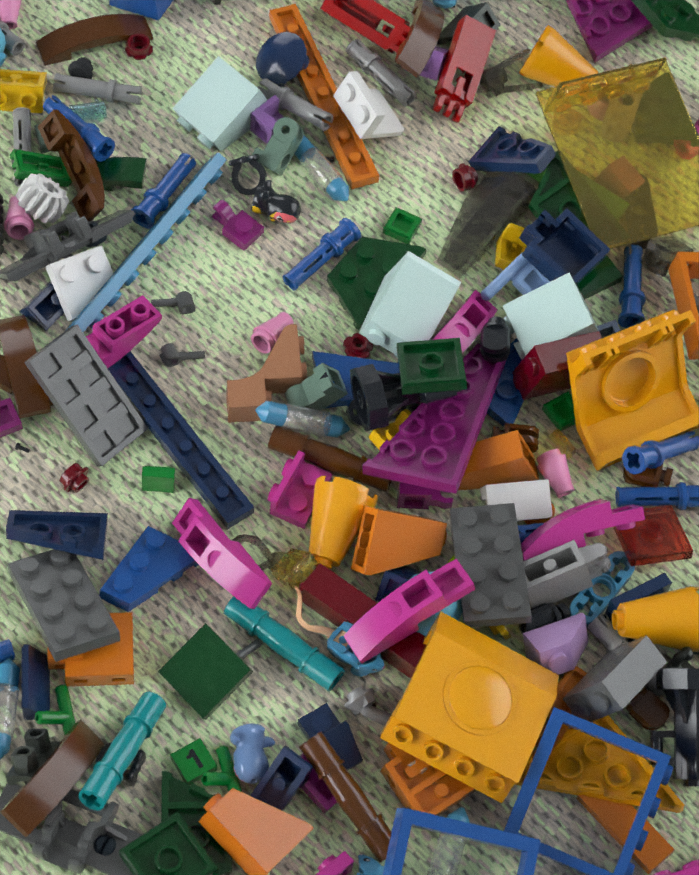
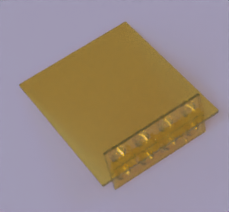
[536,57,699,249]

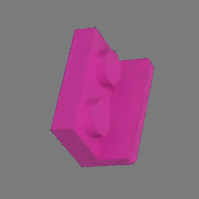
[267,451,333,529]

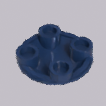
[256,32,310,87]

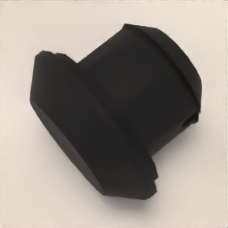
[68,57,93,79]

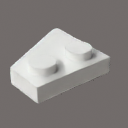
[45,245,113,321]

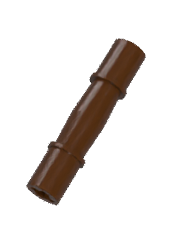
[268,425,392,492]
[299,731,392,863]

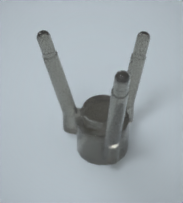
[480,48,543,96]

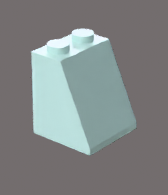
[172,56,267,152]
[359,251,461,358]
[503,273,599,360]

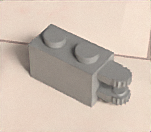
[523,540,611,608]

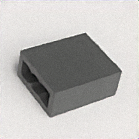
[562,635,667,722]

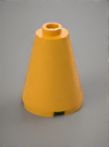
[519,25,600,96]
[308,476,378,570]
[612,586,699,652]

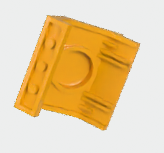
[566,309,699,471]
[380,611,559,803]

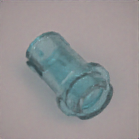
[69,99,107,122]

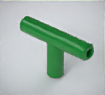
[35,685,76,737]
[201,746,242,792]

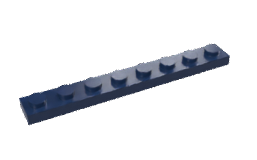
[108,351,254,529]

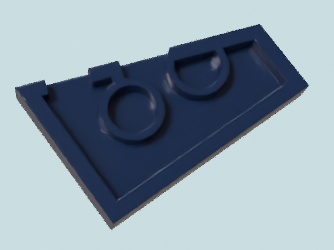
[468,126,556,174]
[6,510,108,560]

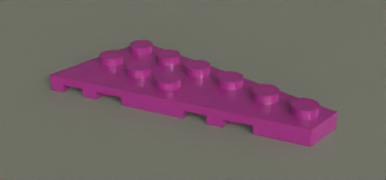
[566,0,653,63]
[362,343,506,494]

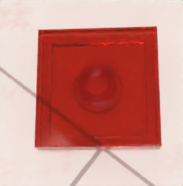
[613,505,693,566]

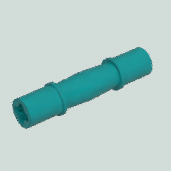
[223,596,345,692]
[78,692,166,811]

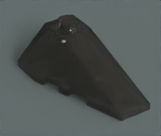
[437,172,537,279]

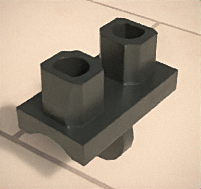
[6,729,60,785]

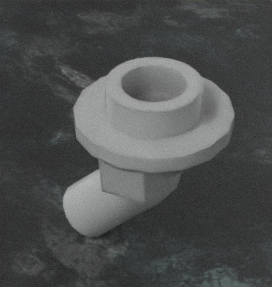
[344,686,391,726]

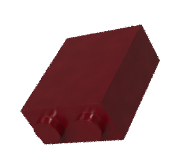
[512,331,602,400]

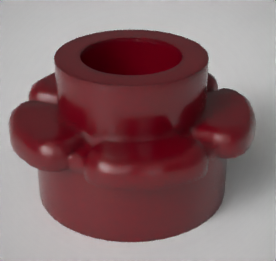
[125,33,153,60]
[452,163,478,191]
[343,333,373,358]
[59,463,89,493]

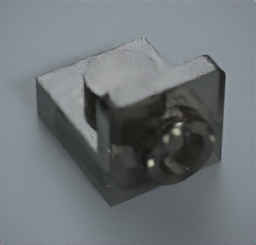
[642,236,693,277]

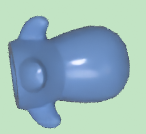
[230,723,275,784]

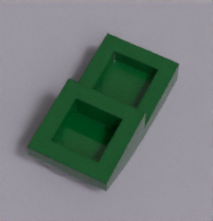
[95,157,147,191]

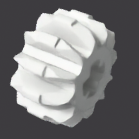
[15,173,69,223]

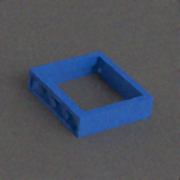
[504,707,674,875]
[383,808,541,875]

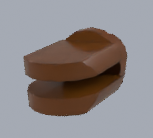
[491,423,539,453]
[623,464,673,487]
[625,687,670,731]

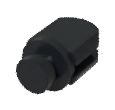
[480,317,511,363]
[519,602,571,634]

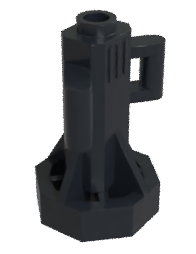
[350,364,462,431]
[650,668,699,787]

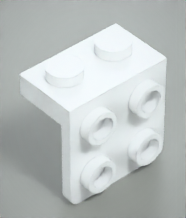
[333,71,404,139]

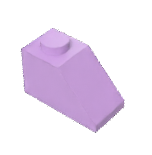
[523,612,589,675]

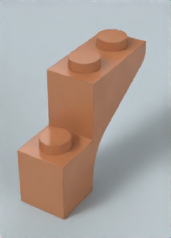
[226,324,307,423]

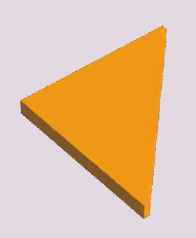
[514,715,685,813]

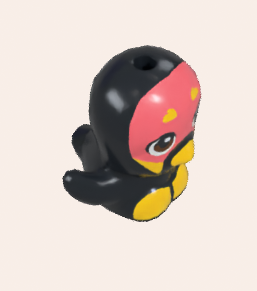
[251,180,301,223]

